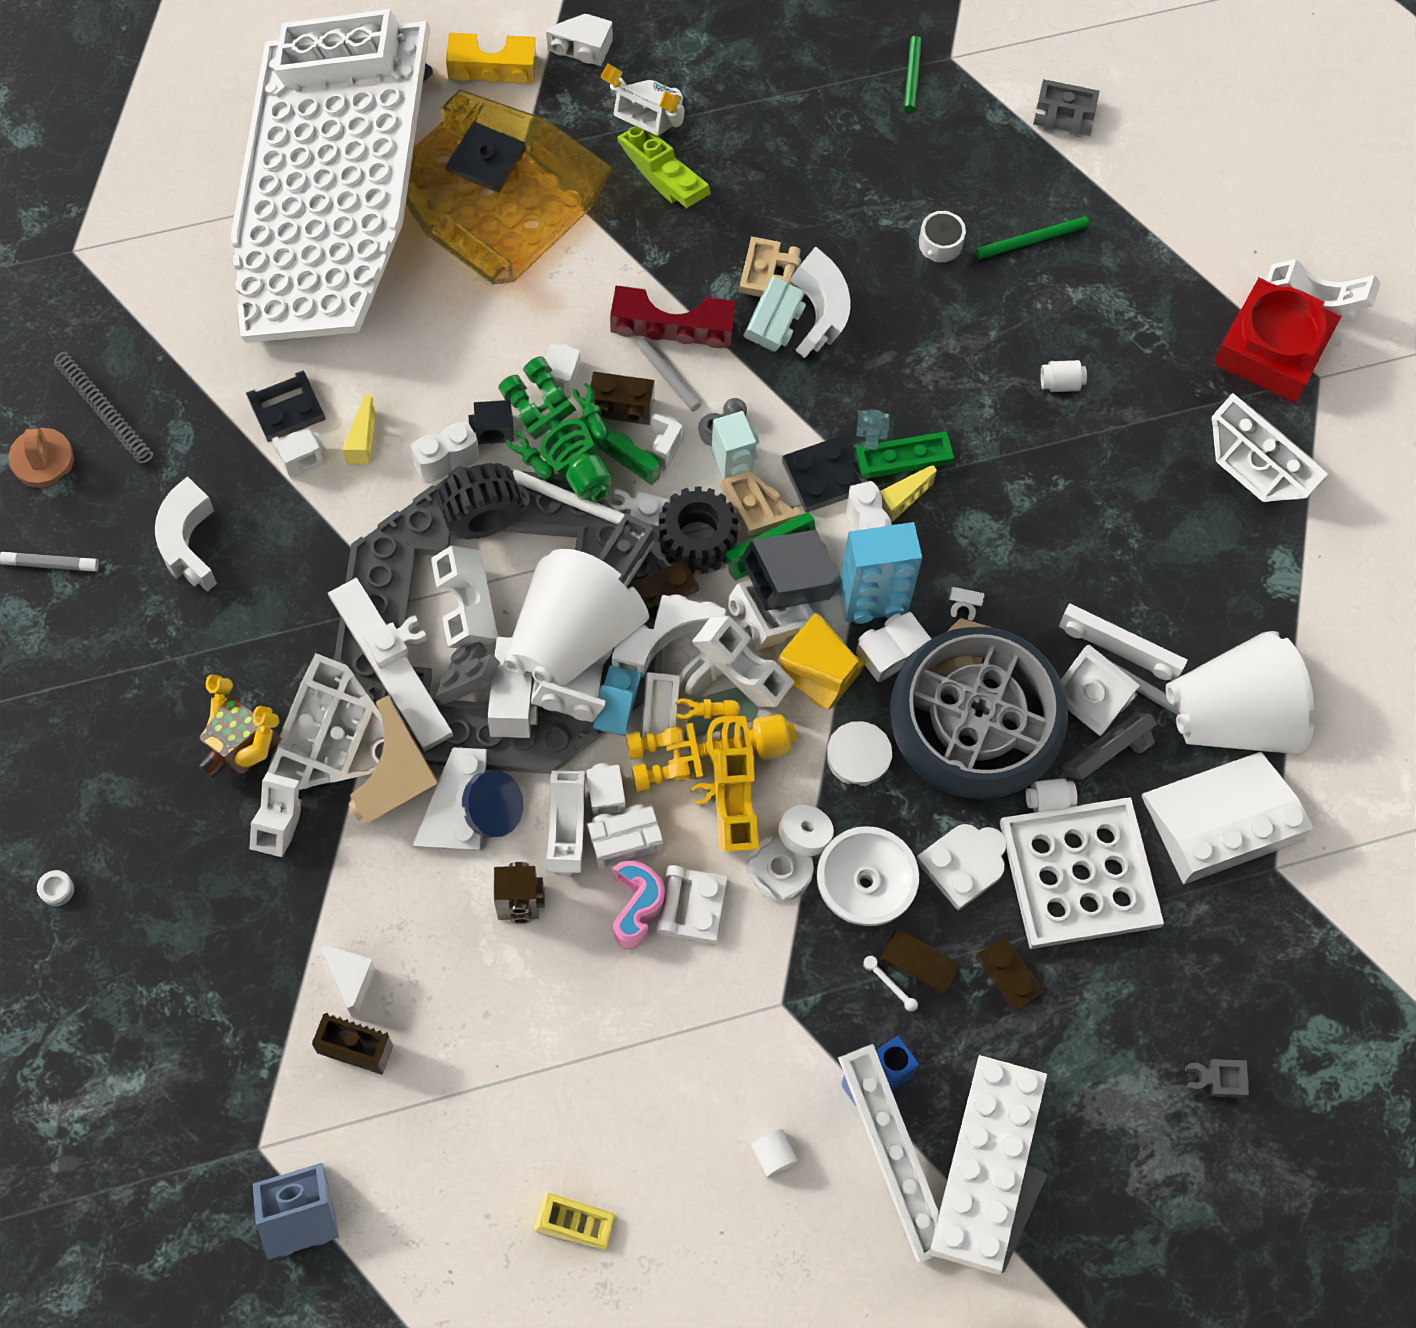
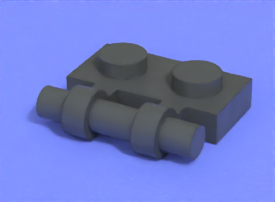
[1033,79,1100,137]

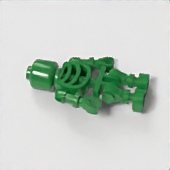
[498,356,613,501]

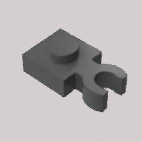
[1185,1059,1249,1098]

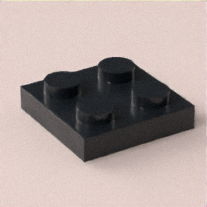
[782,436,862,513]

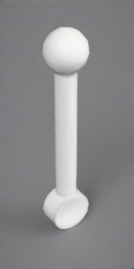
[864,956,918,1012]

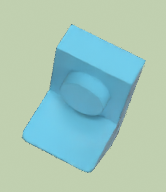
[593,665,642,736]

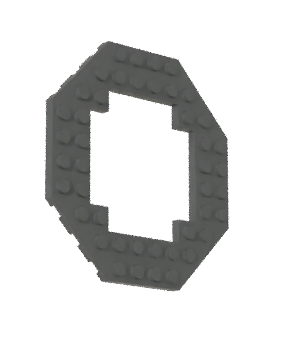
[334,466,668,774]

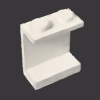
[531,649,613,722]

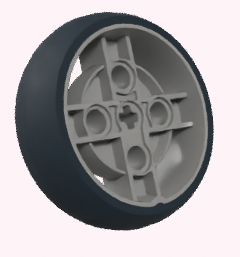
[890,626,1068,800]

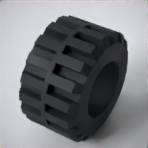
[436,463,525,540]
[658,486,738,574]

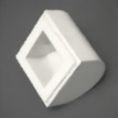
[751,1129,799,1179]

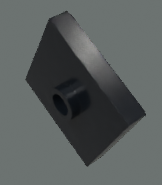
[446,121,526,193]

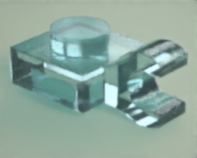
[856,409,889,450]

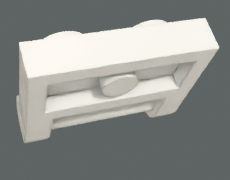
[656,865,727,944]

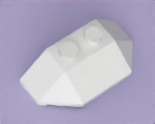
[1212,393,1328,502]

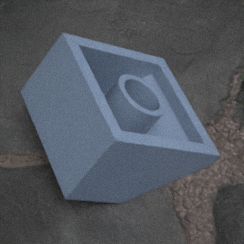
[253,1163,339,1260]

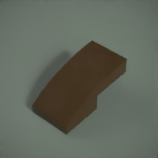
[879,930,960,995]

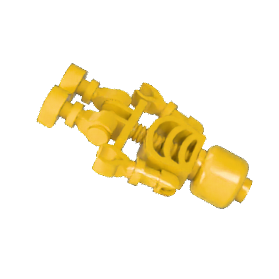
[626,699,797,805]

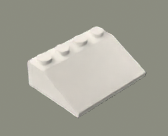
[1142,752,1314,885]

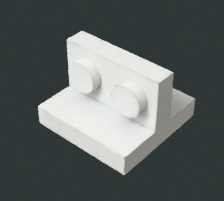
[1061,645,1140,736]

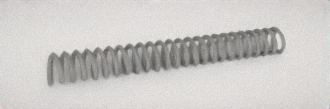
[54,352,153,463]

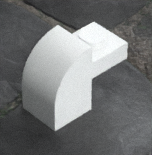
[250,773,302,857]

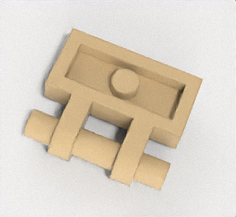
[739,236,801,297]

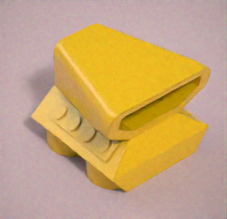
[779,613,866,710]

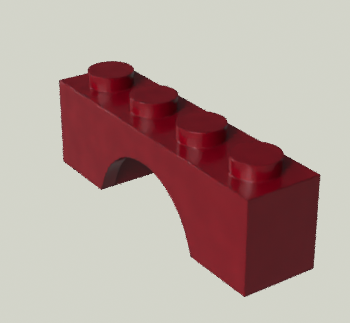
[610,285,736,348]

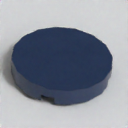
[462,771,523,837]

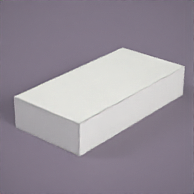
[640,672,680,738]

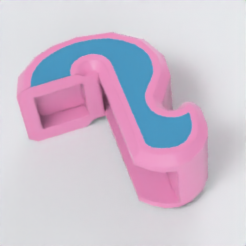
[612,861,665,949]

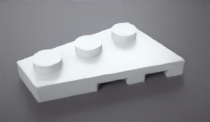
[413,748,487,850]

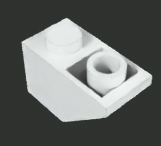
[546,14,613,66]

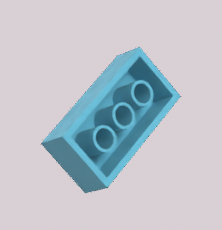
[838,522,922,624]

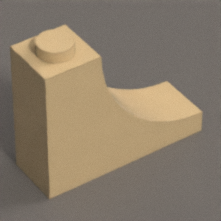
[349,696,439,824]

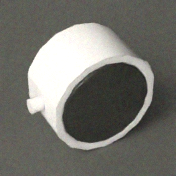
[919,211,966,262]

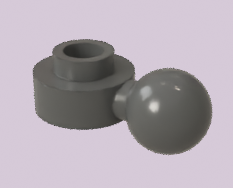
[698,398,747,446]

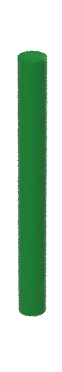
[976,216,1089,260]

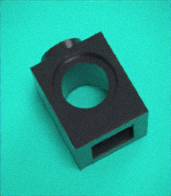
[468,400,514,445]

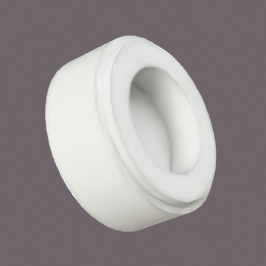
[37,870,74,906]

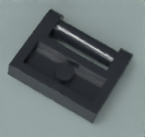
[246,370,326,442]

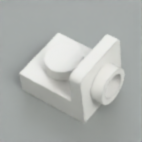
[652,414,683,469]

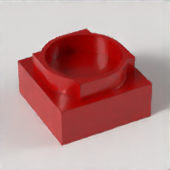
[1213,277,1342,403]

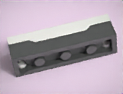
[597,513,654,587]

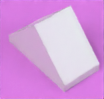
[320,945,376,1017]

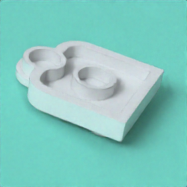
[916,824,1006,911]

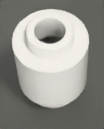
[1041,360,1087,392]
[1026,778,1077,812]

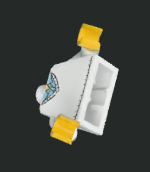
[601,63,685,136]

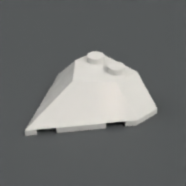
[267,653,384,790]

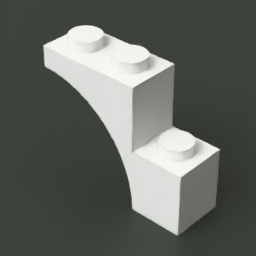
[612,595,726,678]

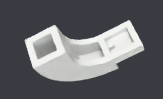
[789,247,850,358]
[1266,258,1381,321]
[155,477,217,592]
[546,771,585,876]

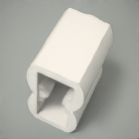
[410,421,480,482]
[846,481,892,530]
[856,612,931,682]

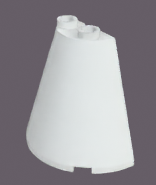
[504,549,649,687]
[1166,631,1315,754]

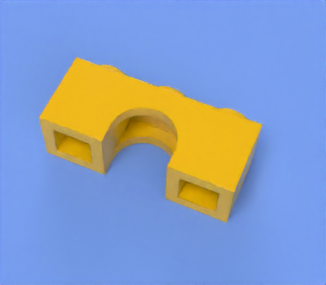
[446,33,537,84]
[713,747,759,851]

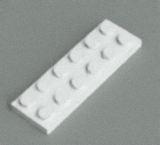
[929,1055,1047,1275]

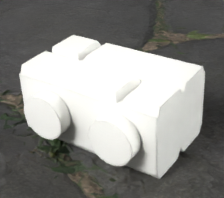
[587,805,663,869]

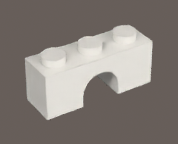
[431,545,498,648]
[692,616,795,707]

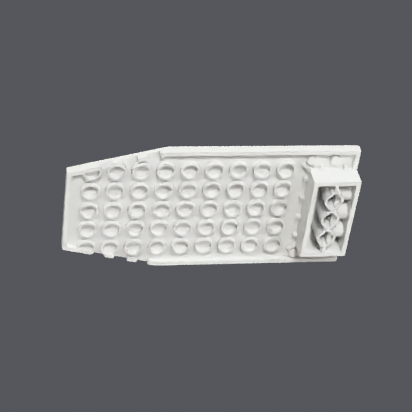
[231,9,430,343]

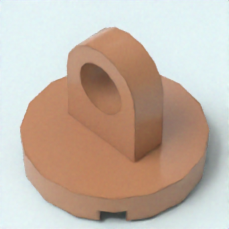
[8,428,74,488]

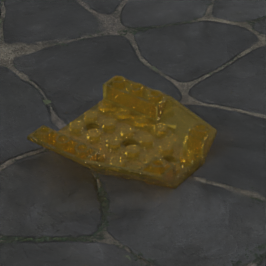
[405,89,612,285]

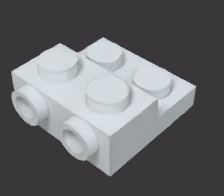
[728,580,814,650]

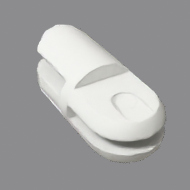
[679,651,723,695]

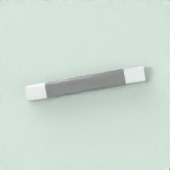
[0,552,99,572]

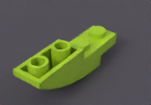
[617,126,711,208]

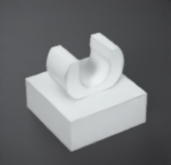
[949,587,984,621]

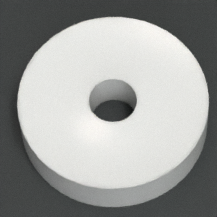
[778,805,834,856]

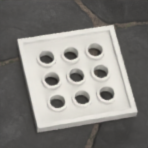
[1000,797,1164,949]

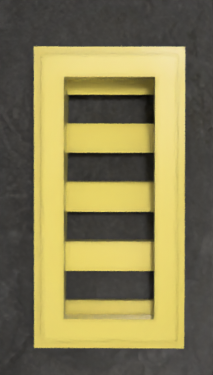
[342,395,376,465]
[880,465,937,522]
[534,1193,616,1250]

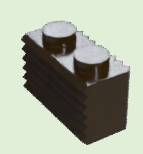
[312,1012,394,1075]

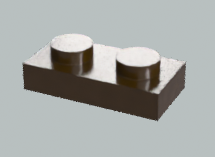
[627,560,699,614]
[975,936,1045,1013]

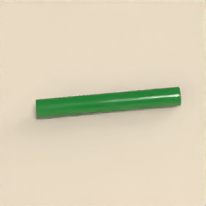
[904,36,922,112]

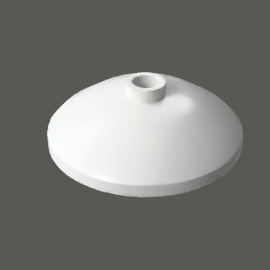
[817,827,919,926]

